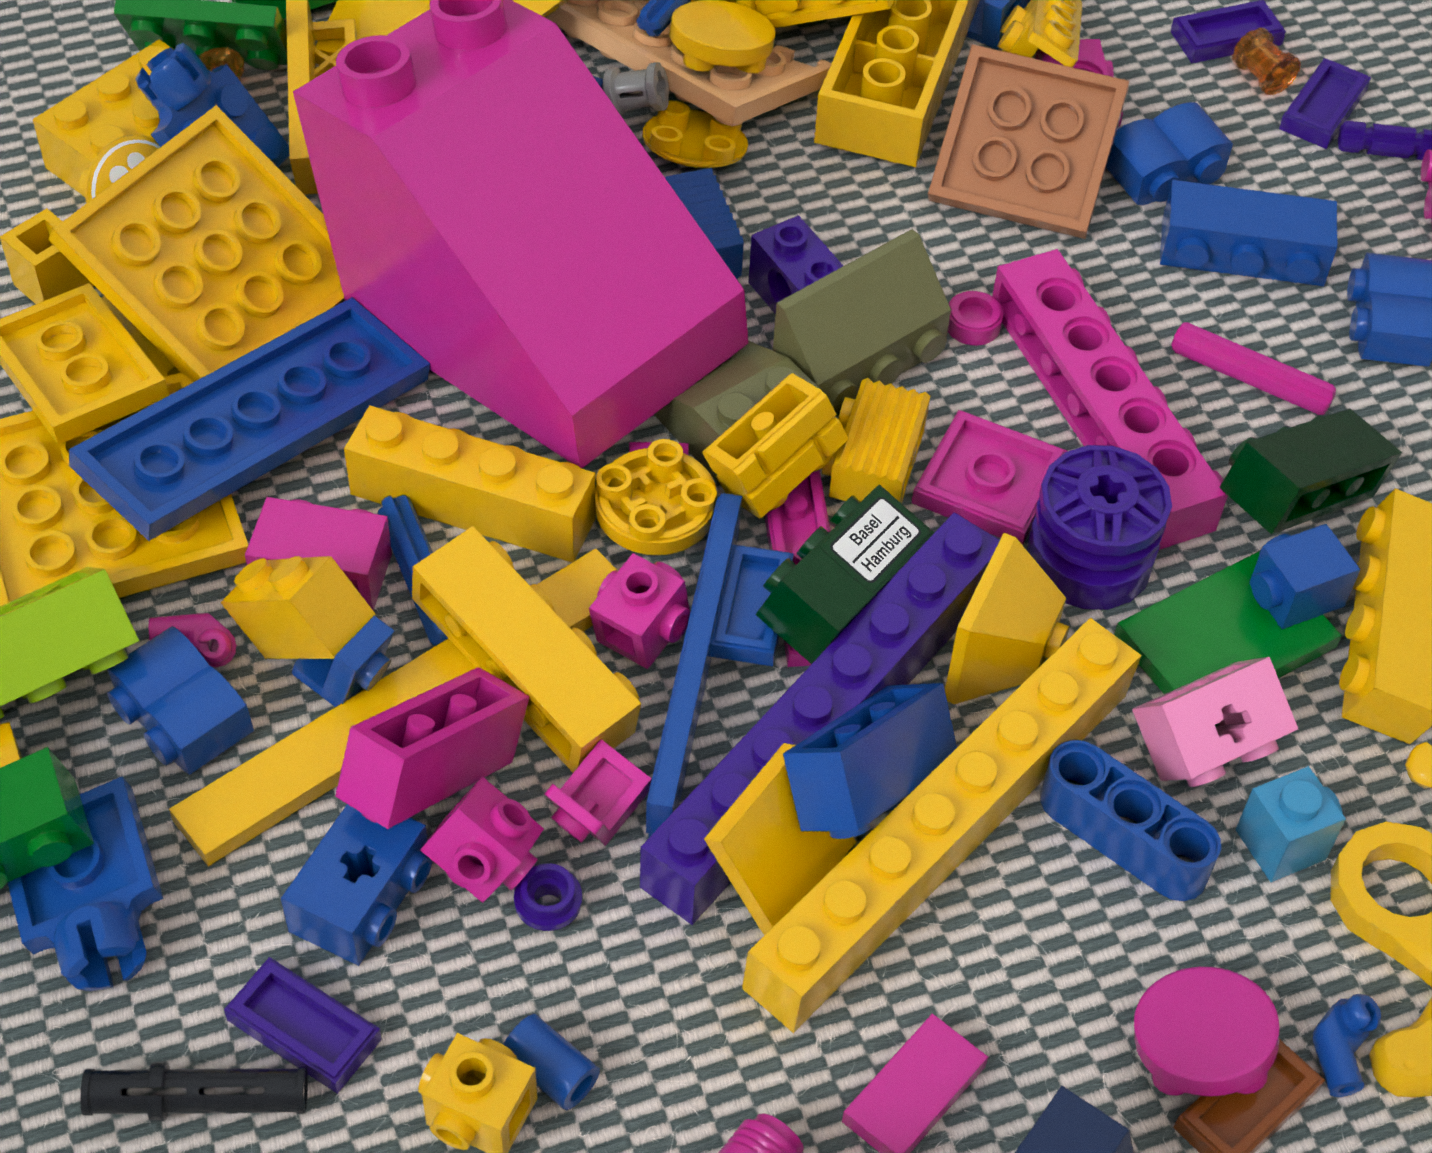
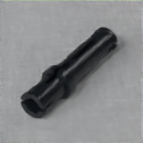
[80,1062,308,1121]

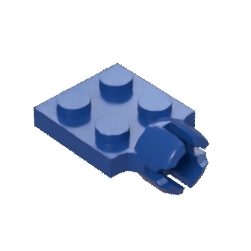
[135,43,289,167]
[8,776,163,991]

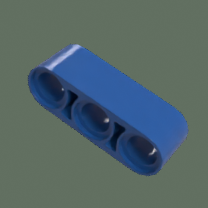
[1040,740,1221,901]

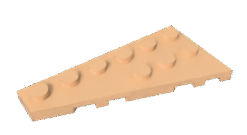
[546,0,832,127]

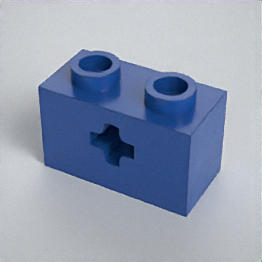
[281,804,433,966]

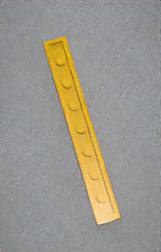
[169,548,618,867]

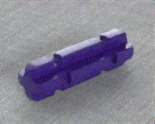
[1338,121,1432,160]

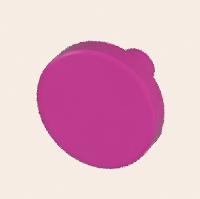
[1134,967,1279,1096]

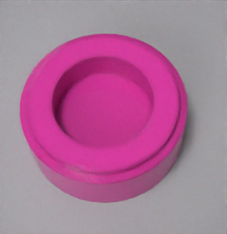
[948,291,1004,346]

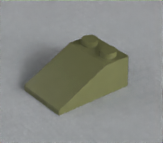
[654,340,823,487]

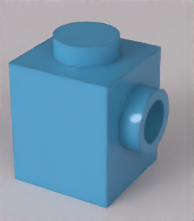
[1235,766,1346,882]

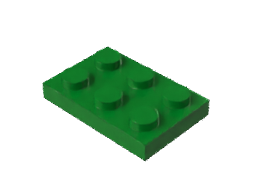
[114,0,287,70]

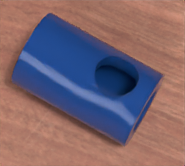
[503,1014,600,1111]

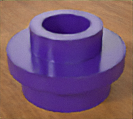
[514,863,582,931]

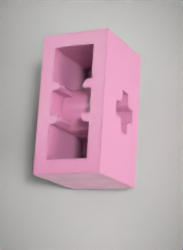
[1132,657,1298,787]

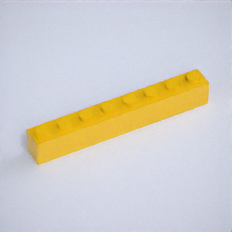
[742,618,1142,1033]

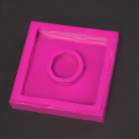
[911,410,1067,545]

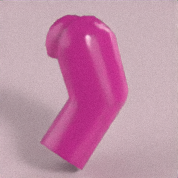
[148,613,237,667]

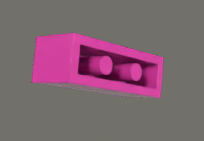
[335,667,530,829]

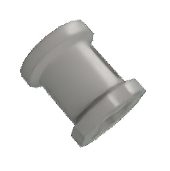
[603,62,669,115]

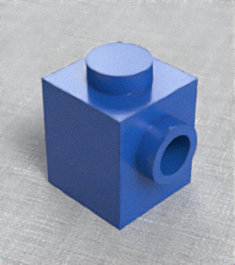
[1249,524,1361,629]

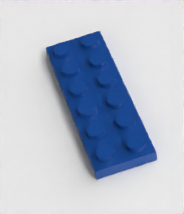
[69,297,430,541]

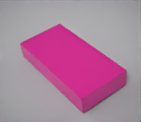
[842,1013,988,1153]

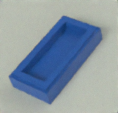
[710,544,794,667]

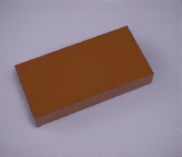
[1173,1039,1325,1153]

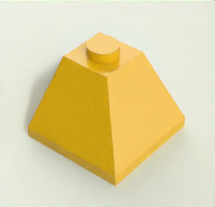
[945,533,1070,704]

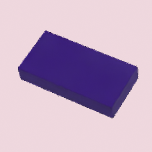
[1170,0,1286,64]
[1279,58,1371,149]
[224,957,382,1094]

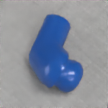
[1313,994,1381,1097]

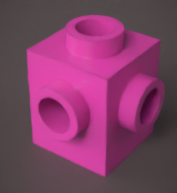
[589,553,691,669]
[420,776,544,903]

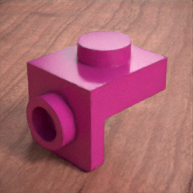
[544,739,652,846]

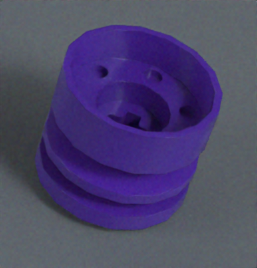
[1027,445,1172,610]

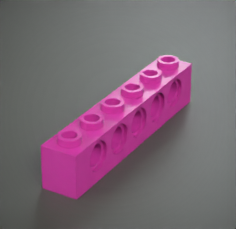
[992,249,1228,550]

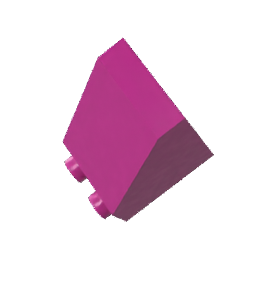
[293,0,749,468]

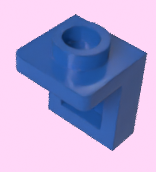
[292,616,395,707]

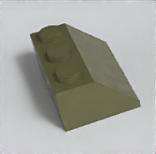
[773,229,951,413]

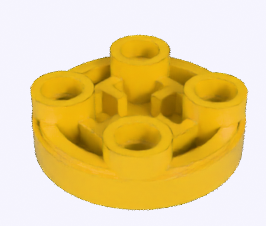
[669,0,776,73]
[595,439,717,555]

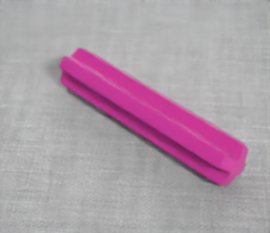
[1171,322,1336,415]

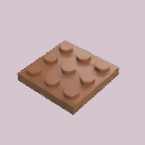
[928,44,1129,239]

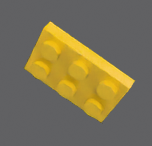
[0,283,169,445]

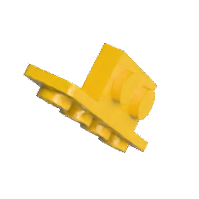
[998,0,1083,68]

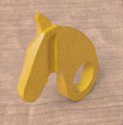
[1330,821,1432,1098]

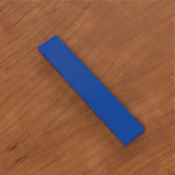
[646,493,742,838]

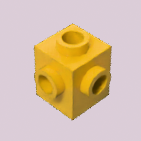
[418,1033,537,1153]

